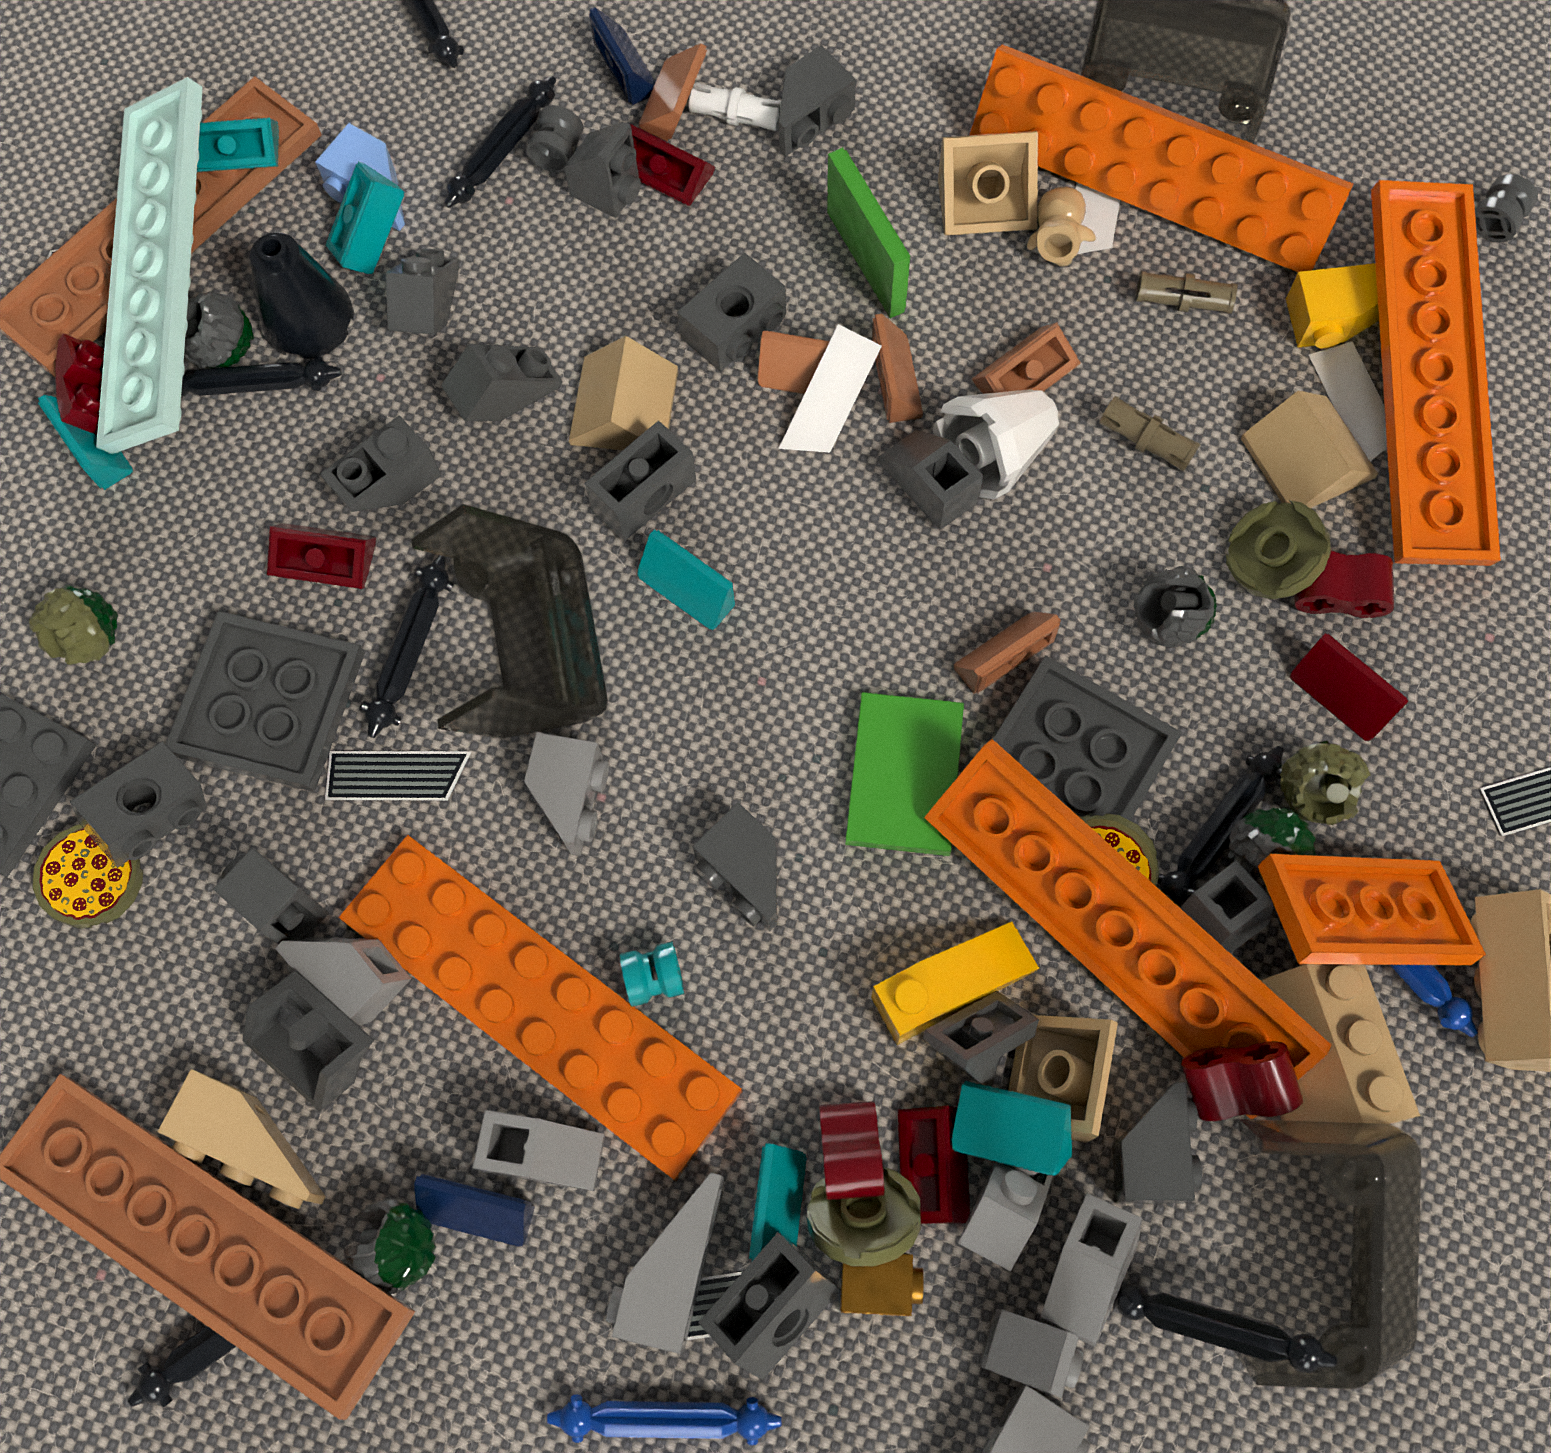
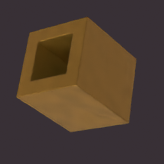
[840,1254,924,1316]

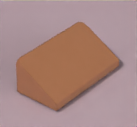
[639,43,707,142]
[872,314,923,423]
[972,323,1081,394]
[758,331,830,394]
[954,612,1061,694]

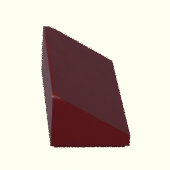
[629,124,716,206]
[267,524,376,589]
[1289,633,1408,742]
[898,1106,970,1224]

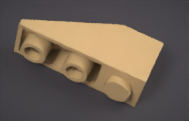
[158,1069,326,1209]

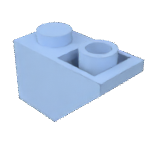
[315,123,405,231]

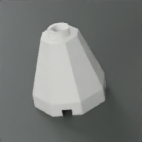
[933,389,1059,500]

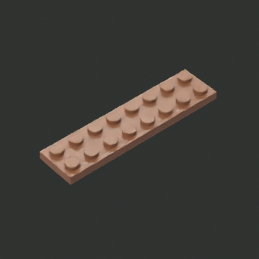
[0,76,322,377]
[0,1074,416,1420]

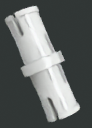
[689,82,781,132]

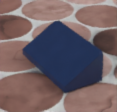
[589,7,656,105]
[414,1174,535,1247]

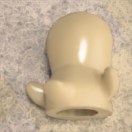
[1027,187,1096,267]

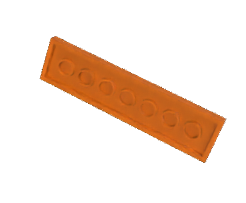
[969,44,1354,272]
[1371,180,1501,566]
[924,739,1332,1120]
[338,835,743,1182]

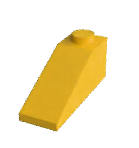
[1286,263,1379,348]
[871,921,1039,1045]

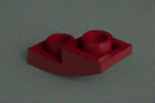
[56,333,104,435]

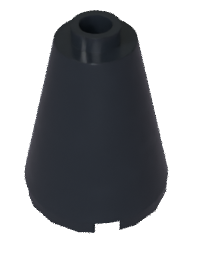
[250,232,354,359]

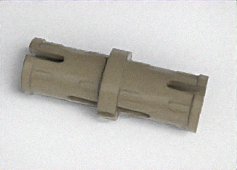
[1136,271,1237,314]
[1099,396,1201,472]

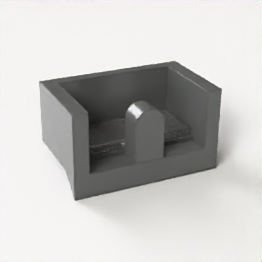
[242,970,374,1112]

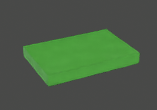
[827,148,910,318]
[845,692,964,856]

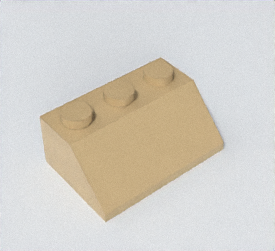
[1471,889,1551,1072]
[1261,964,1420,1150]

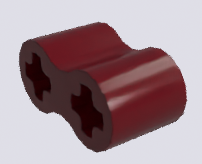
[1295,550,1394,618]
[1181,1041,1303,1121]
[819,1101,884,1200]

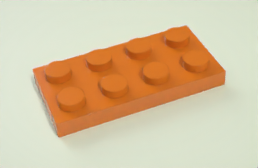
[1258,854,1486,965]

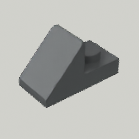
[923,991,1039,1087]

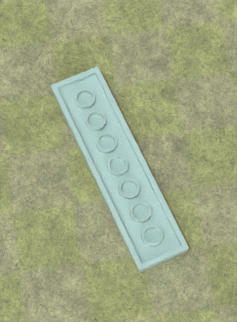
[96,77,203,454]

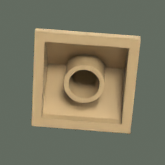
[938,131,1038,235]
[569,336,678,450]
[1241,390,1378,508]
[1008,1015,1118,1143]

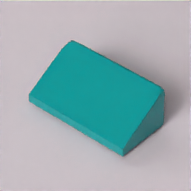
[197,118,279,173]
[326,161,404,274]
[38,395,133,490]
[637,529,735,630]
[952,1081,1072,1176]
[749,1143,807,1262]

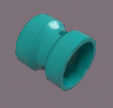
[620,941,685,1007]

